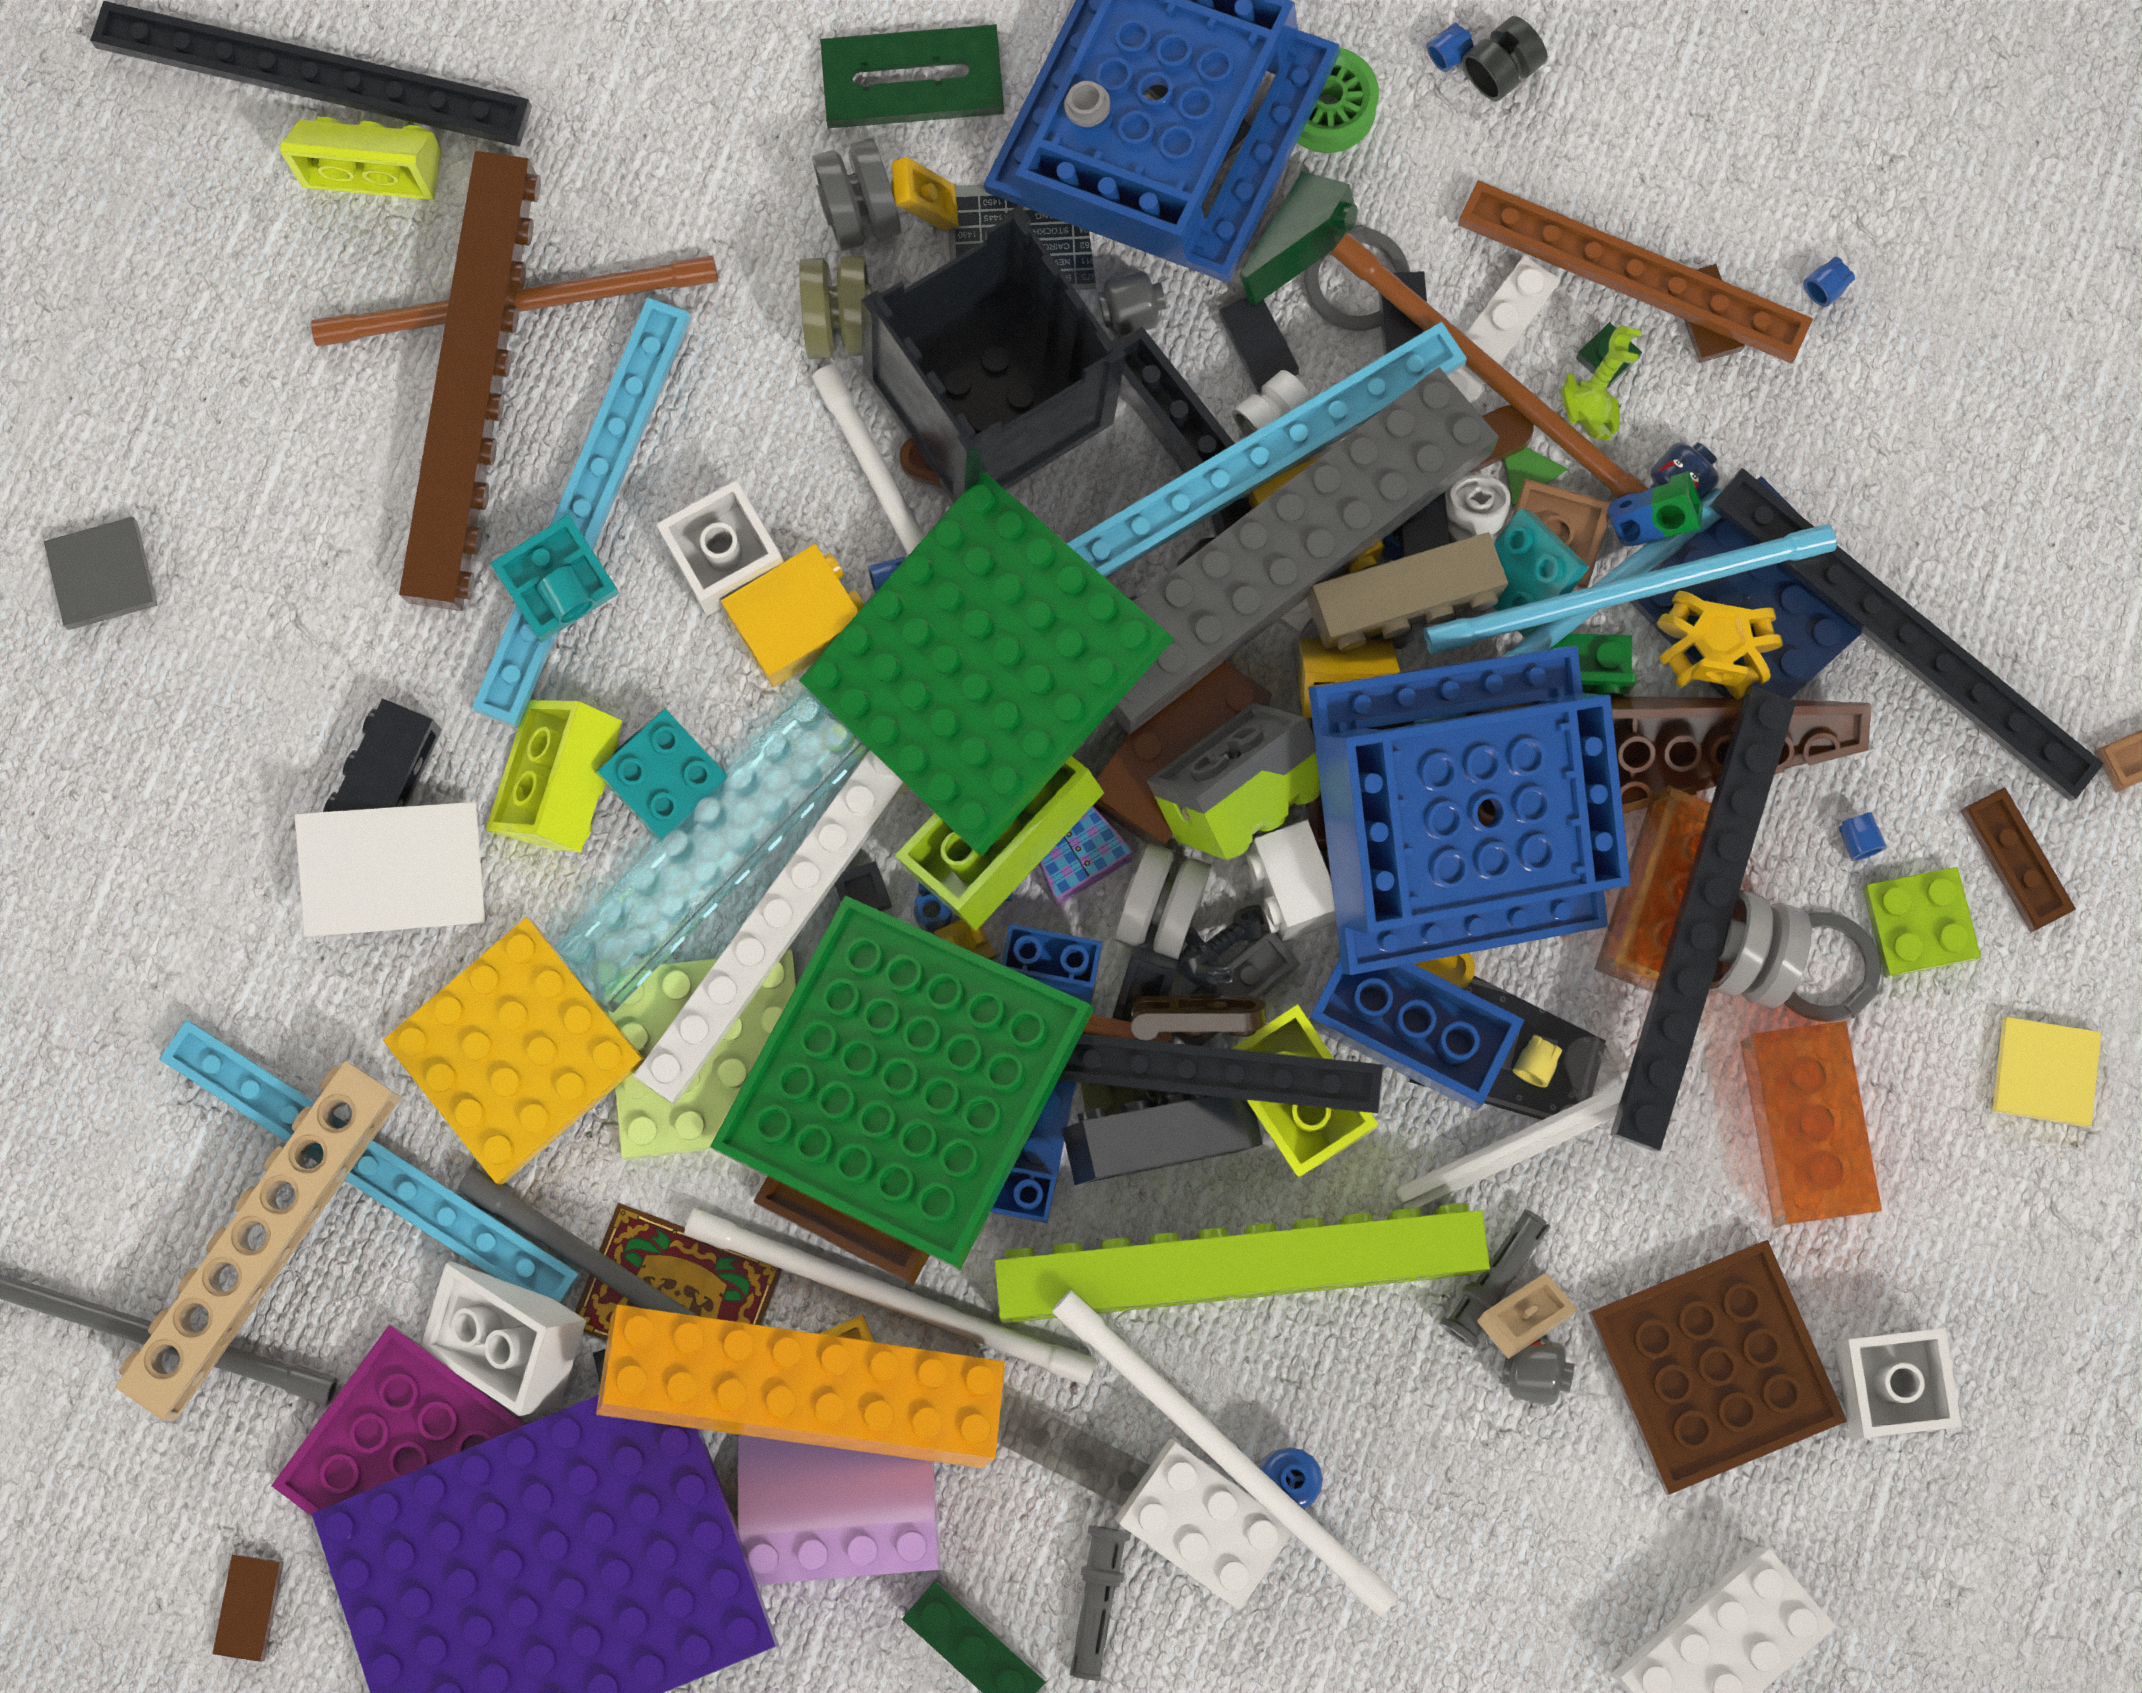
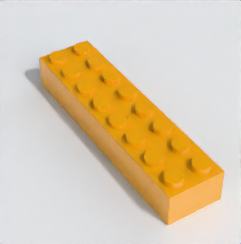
[596,1305,1005,1468]

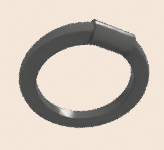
[1304,224,1410,331]
[1784,912,1881,1022]

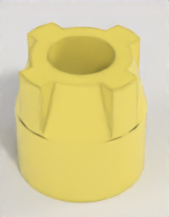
[1513,1036,1562,1087]

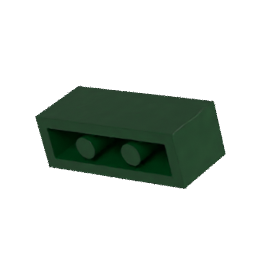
[902,1579,1047,1693]

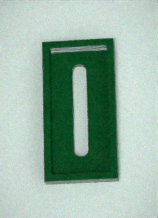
[820,24,1004,129]

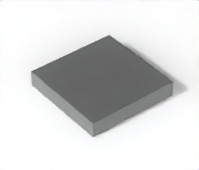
[44,517,158,630]

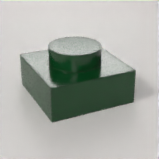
[1576,322,1642,389]

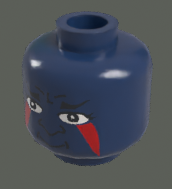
[1650,442,1719,499]

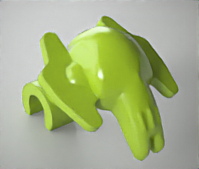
[1560,325,1642,441]

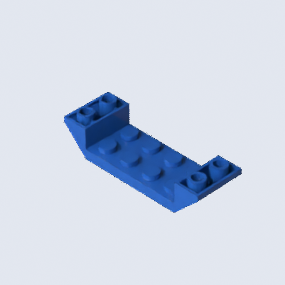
[990,924,1102,1224]

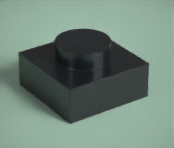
[834,861,893,911]

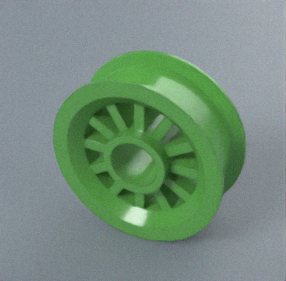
[1297,48,1379,153]

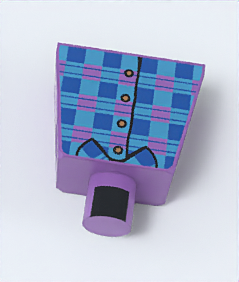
[1038,806,1133,906]

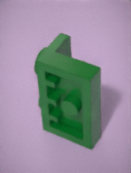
[1550,633,1636,697]

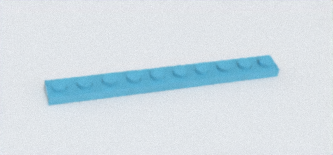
[472,297,692,728]
[1066,322,1467,578]
[159,1020,581,1304]

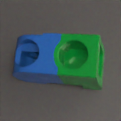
[1607,471,1703,547]

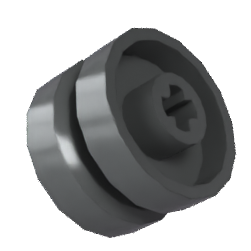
[812,138,902,252]

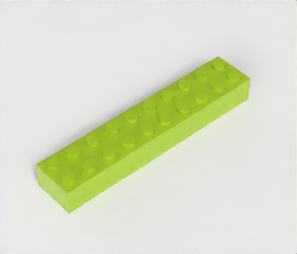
[995,1203,1490,1324]

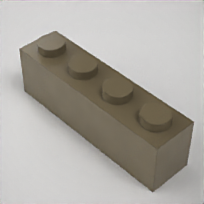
[1307,532,1508,652]

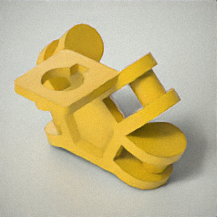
[1657,591,1783,700]

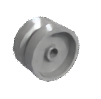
[1115,843,1212,960]
[1710,890,1812,1009]

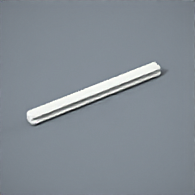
[1397,1081,1626,1209]

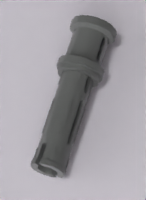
[1439,1209,1550,1349]
[1069,1525,1131,1681]

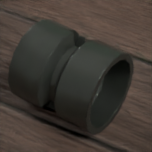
[1462,16,1548,102]

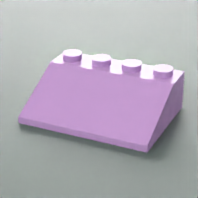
[738,1435,941,1585]

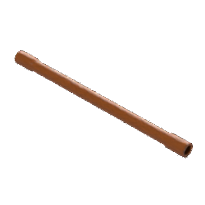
[1330,233,1649,499]
[311,255,718,347]

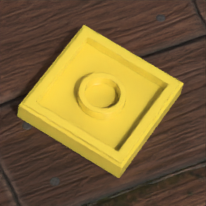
[1992,1017,2101,1127]

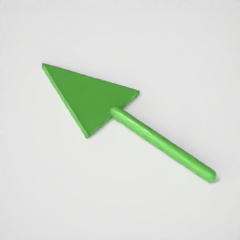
[1504,447,1568,507]

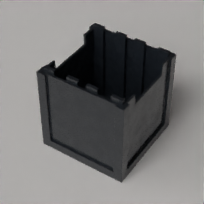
[861,205,1126,504]

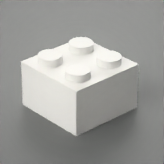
[656,480,783,616]
[1244,819,1336,942]
[1835,1328,1962,1439]

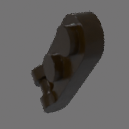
[1131,996,1266,1041]

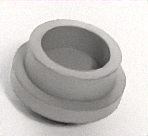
[1064,81,1111,127]

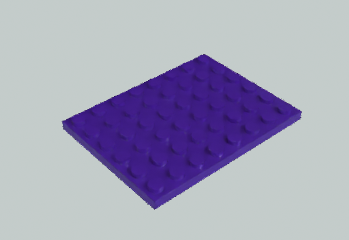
[311,1395,779,1693]

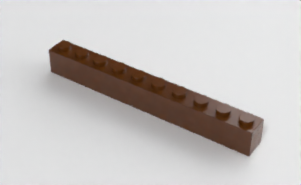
[399,151,541,611]

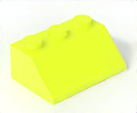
[280,117,442,200]
[485,700,623,853]
[1231,1004,1379,1178]

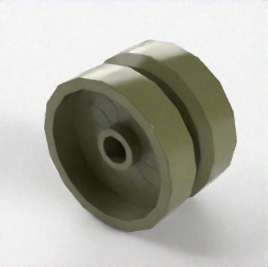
[799,255,873,359]

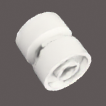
[1232,370,1313,437]
[1447,474,1510,544]

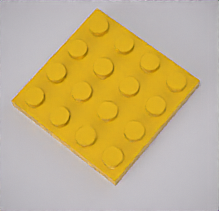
[383,917,645,1185]

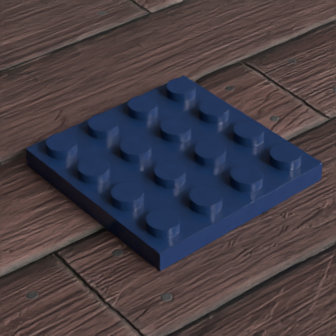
[1630,476,1863,699]

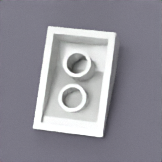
[421,1262,587,1416]

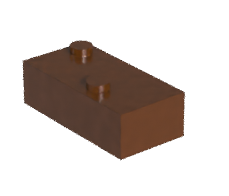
[1093,661,1272,849]

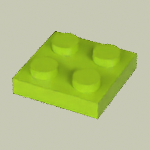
[1862,867,1981,978]

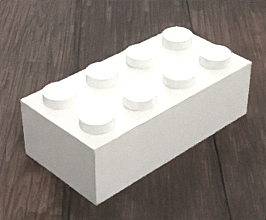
[1611,1547,1836,1693]

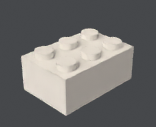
[1114,1439,1293,1611]

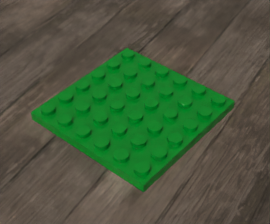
[799,472,1174,856]
[710,896,1094,1270]

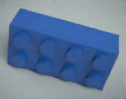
[1309,957,1524,1111]

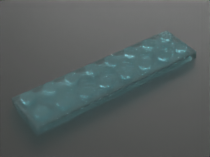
[554,689,869,1013]

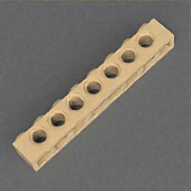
[115,1060,402,1421]

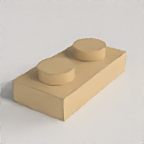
[1477,1273,1578,1359]

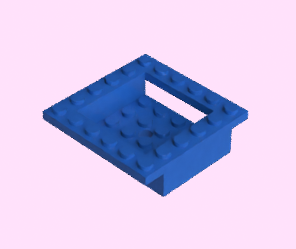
[983,0,1340,283]
[1308,646,1631,975]

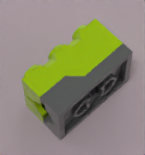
[1146,702,1321,860]

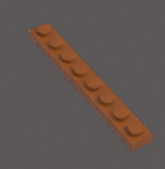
[1458,180,1813,364]

